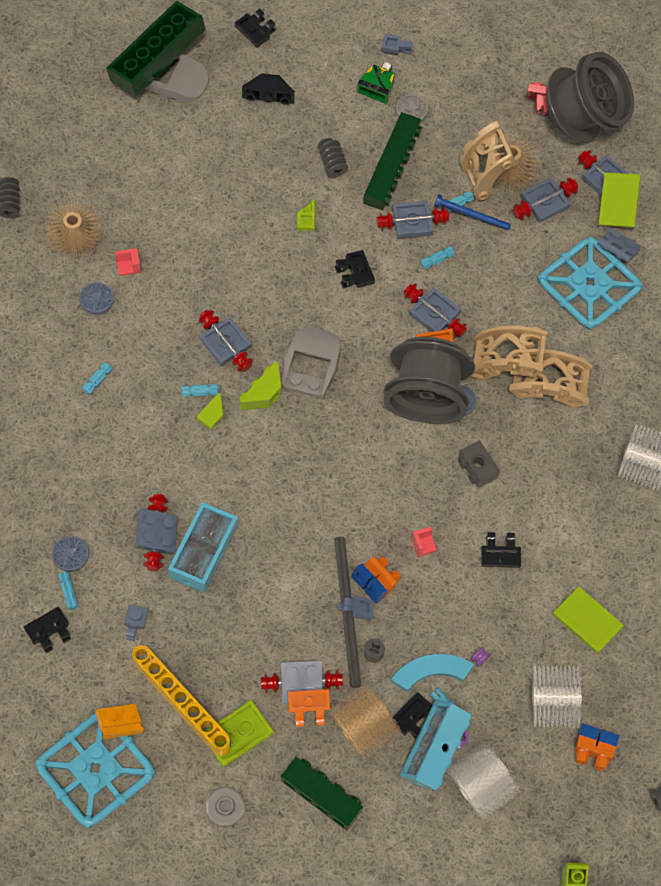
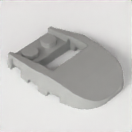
[145,53,209,102]
[281,327,341,400]

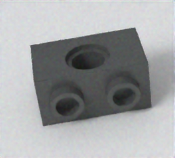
[458,440,500,488]

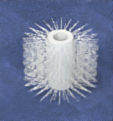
[618,425,661,491]
[532,665,582,728]
[447,742,521,819]

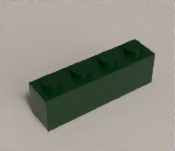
[281,757,363,831]

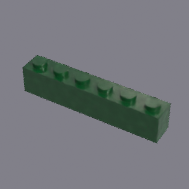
[363,112,422,211]

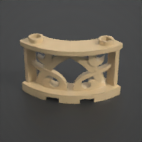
[460,120,517,201]
[469,326,548,381]
[509,348,593,408]

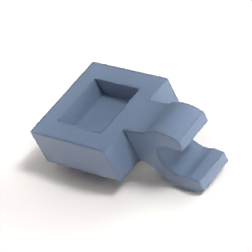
[381,34,413,55]
[338,596,374,621]
[124,604,149,641]

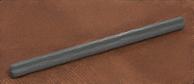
[334,537,361,688]

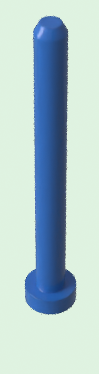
[434,194,511,230]

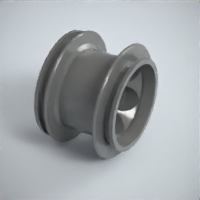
[546,52,634,143]
[384,337,475,424]

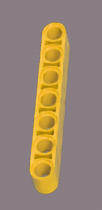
[132,645,231,756]

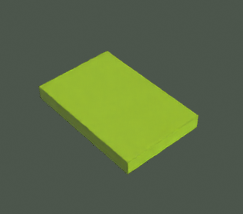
[598,173,641,228]
[552,586,624,654]
[204,700,275,768]

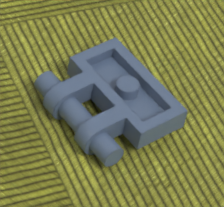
[597,228,642,263]

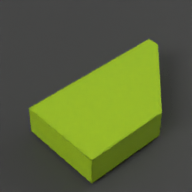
[297,200,315,231]
[196,393,223,430]

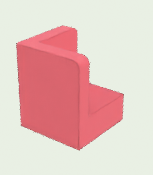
[115,248,141,276]
[411,527,437,557]

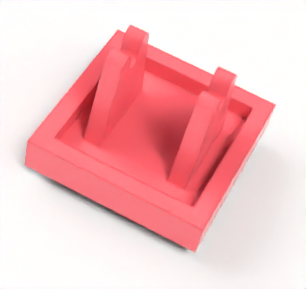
[526,82,548,115]

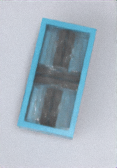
[168,502,238,593]
[399,701,471,791]

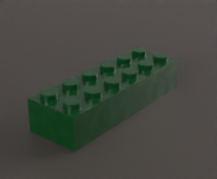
[106,0,206,97]

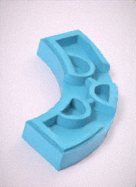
[390,654,474,692]

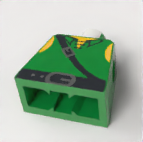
[357,62,395,105]

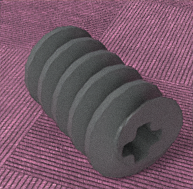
[318,138,348,178]
[0,177,20,218]

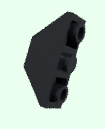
[242,73,295,104]

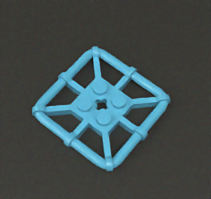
[538,236,643,329]
[35,714,156,828]

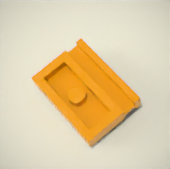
[95,704,144,739]

